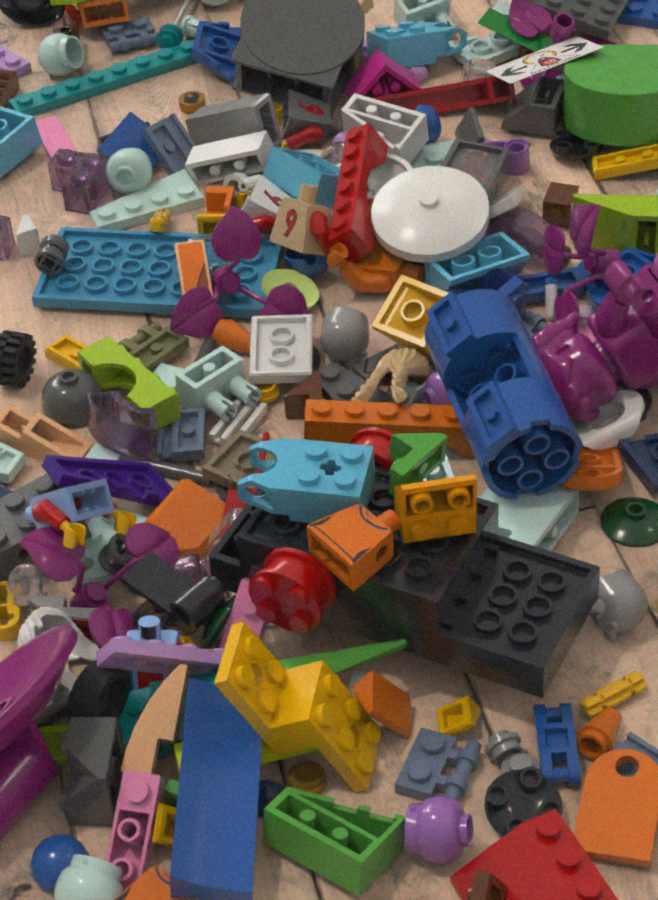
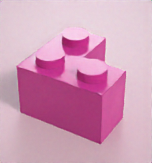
[343,49,422,99]

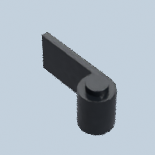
[121,551,226,631]

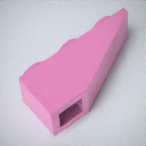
[106,770,168,891]

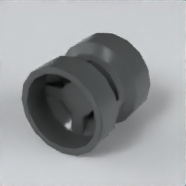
[34,234,70,275]

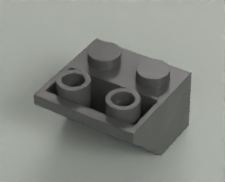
[501,77,564,136]

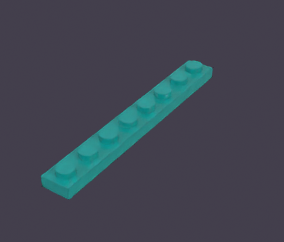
[8,40,197,116]

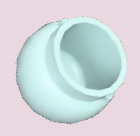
[37,33,84,77]
[106,148,153,194]
[54,854,123,900]

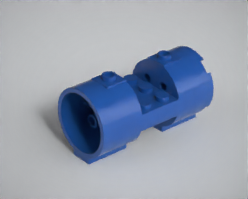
[425,289,583,499]

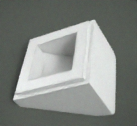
[16,214,40,257]

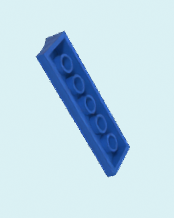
[170,677,262,900]

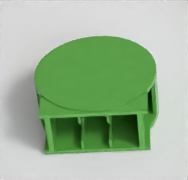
[563,44,658,146]

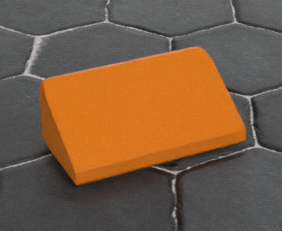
[352,671,411,739]

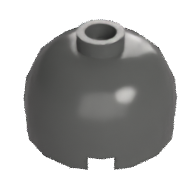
[42,369,105,429]

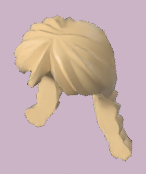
[351,347,432,404]

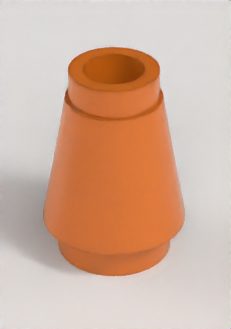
[212,318,251,355]
[577,707,622,760]

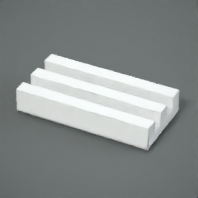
[209,398,268,446]

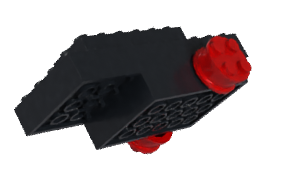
[208,427,600,699]

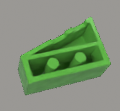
[263,786,406,897]

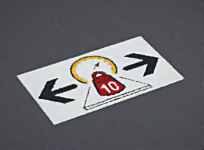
[485,36,604,84]

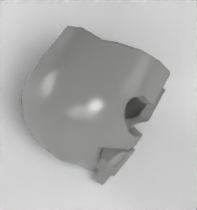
[320,306,369,368]
[589,569,648,641]

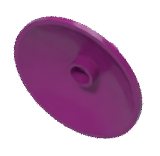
[0,624,78,841]

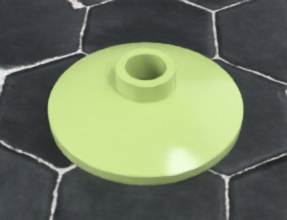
[261,269,319,309]

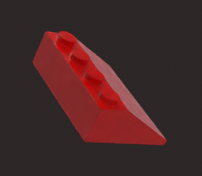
[450,809,618,900]

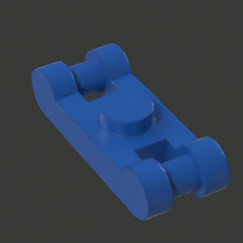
[533,703,581,786]

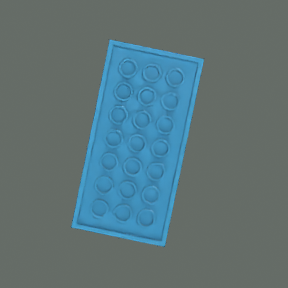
[32,227,284,320]

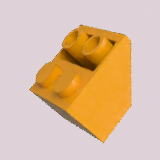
[394,474,477,544]

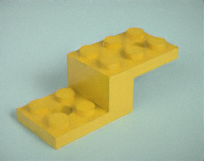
[214,621,381,793]

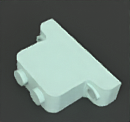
[478,486,579,551]

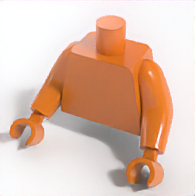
[327,197,424,294]

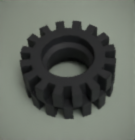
[0,330,37,389]

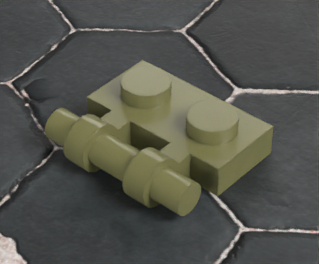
[118,322,190,373]

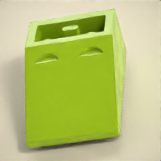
[572,194,658,254]

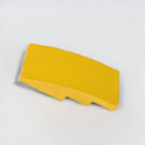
[371,274,448,361]

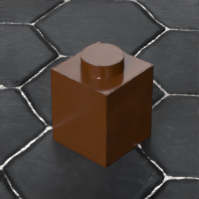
[542,182,579,228]

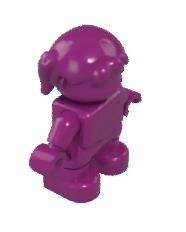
[532,253,658,424]

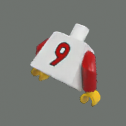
[235,175,291,237]

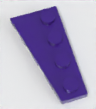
[41,455,173,507]

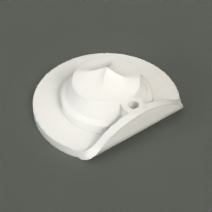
[573,390,645,450]

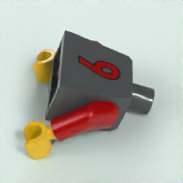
[273,89,344,150]

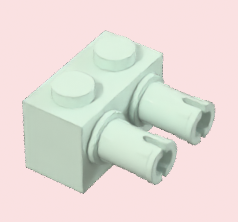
[394,0,458,37]
[175,345,262,422]

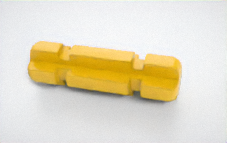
[149,208,171,233]
[579,671,647,719]

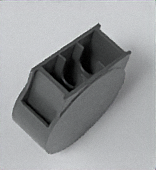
[231,0,365,118]

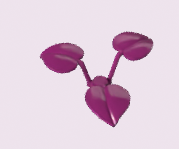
[509,0,619,89]
[543,204,621,333]
[170,205,308,338]
[20,522,179,649]

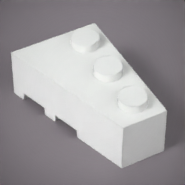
[341,93,429,164]
[185,130,274,188]

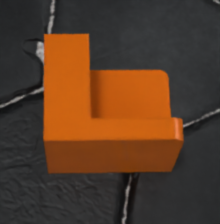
[205,186,235,214]

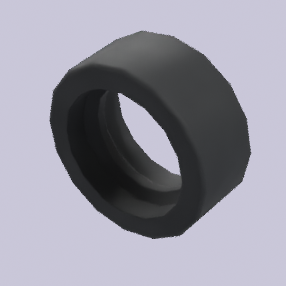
[67,660,131,721]

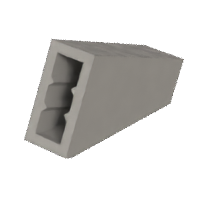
[185,93,282,147]

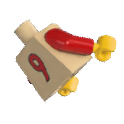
[269,183,339,268]

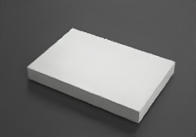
[249,314,313,384]

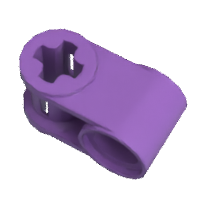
[482,139,530,176]

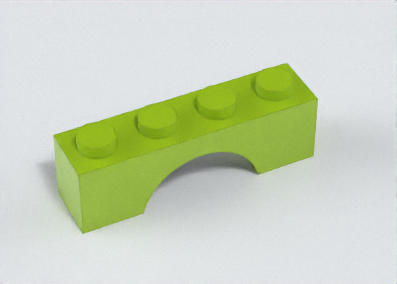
[77,336,181,435]

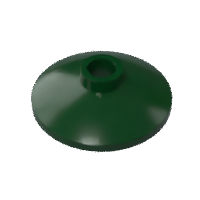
[601,497,658,547]
[199,595,236,649]

